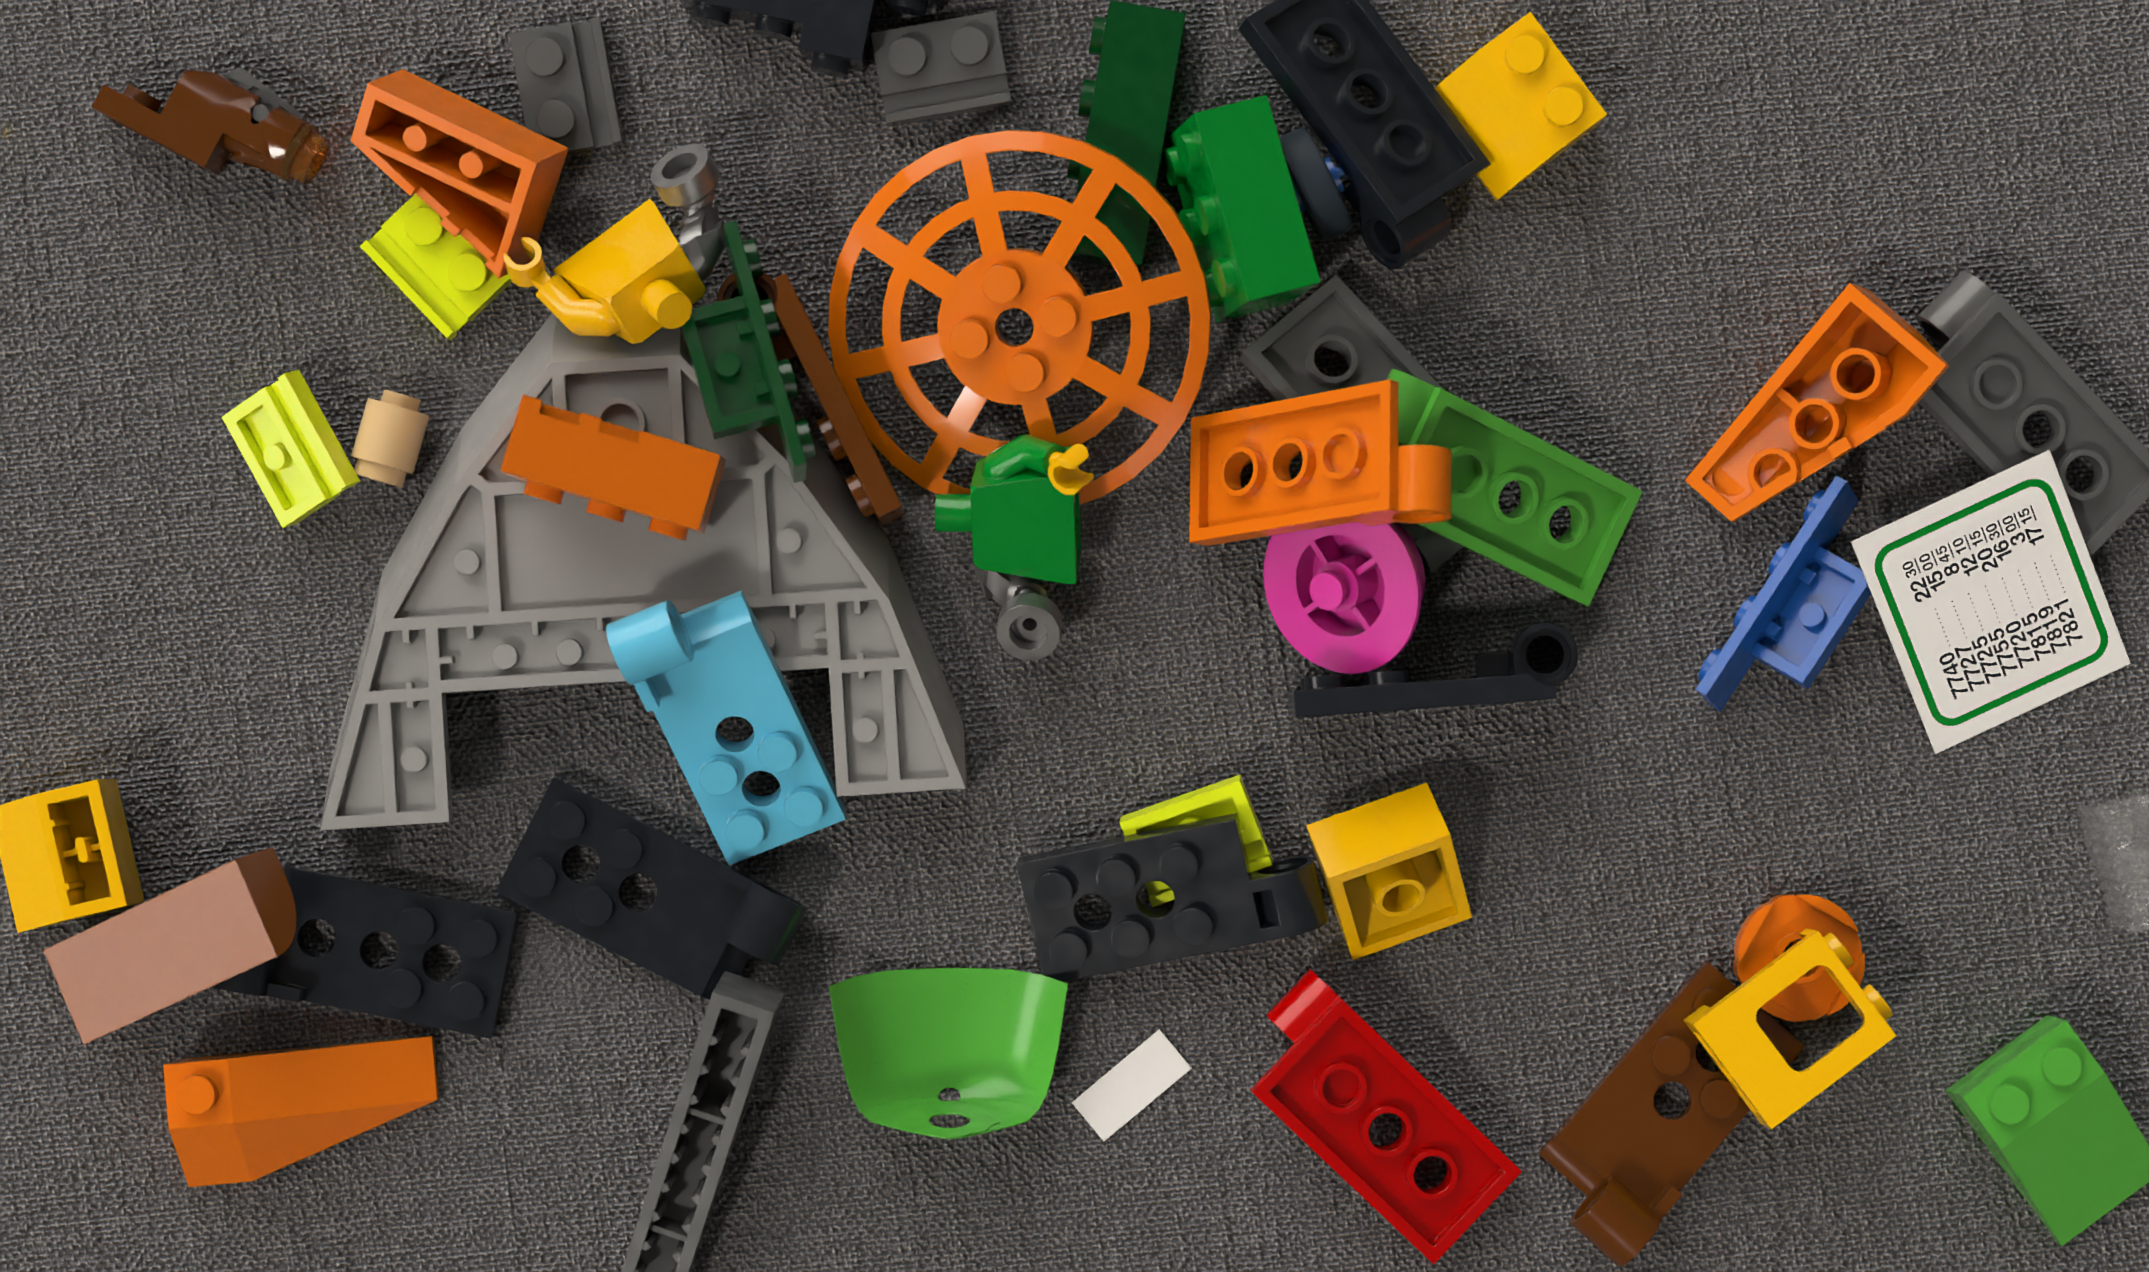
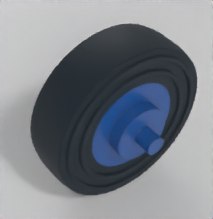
[1279,127,1352,242]

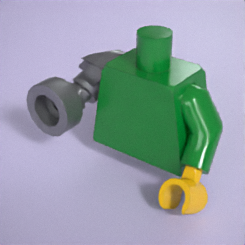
[935,434,1094,661]

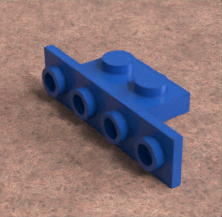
[1695,475,1871,712]

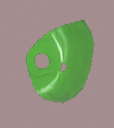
[829,968,1068,1139]

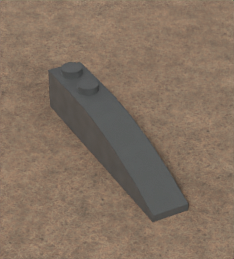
[621,971,785,1272]

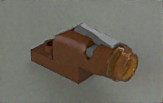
[92,67,330,185]

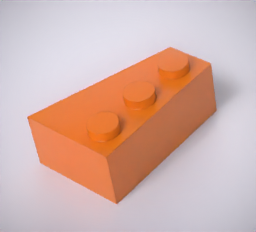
[500,394,726,541]

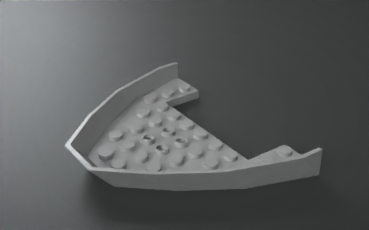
[320,308,968,830]

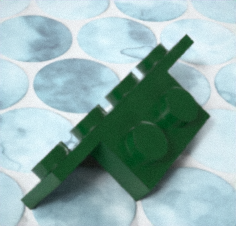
[681,221,816,483]

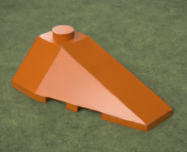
[1685,283,1949,522]
[163,1035,439,1187]

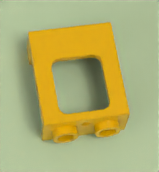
[1683,928,1897,1129]

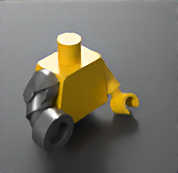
[503,144,725,344]

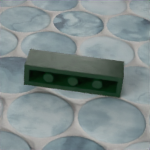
[1058,0,1186,272]

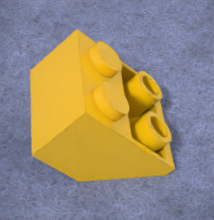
[0,779,145,933]

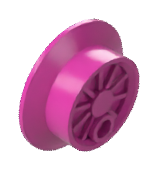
[1263,522,1425,674]

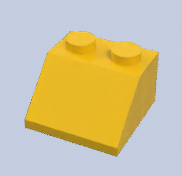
[1435,12,1607,201]
[1306,782,1472,961]

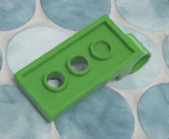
[1386,369,1643,607]

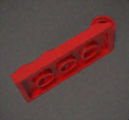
[1250,969,1522,1264]

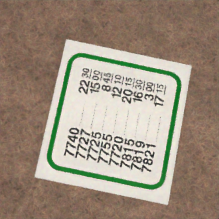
[1851,450,2131,754]

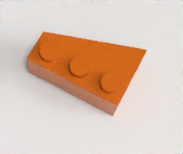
[350,69,569,278]

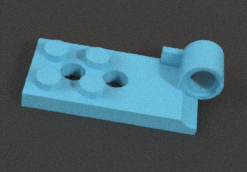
[606,590,846,865]

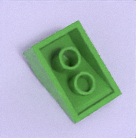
[1945,1015,2149,1246]

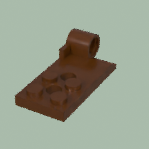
[717,272,905,526]
[1538,961,1805,1267]

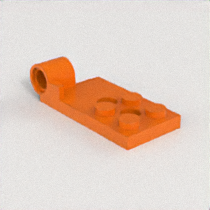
[1189,379,1452,546]

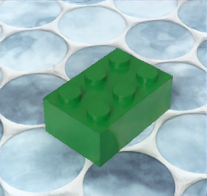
[1161,95,1321,323]

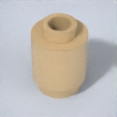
[351,390,430,488]

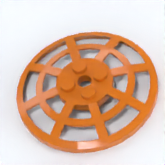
[828,130,1211,505]

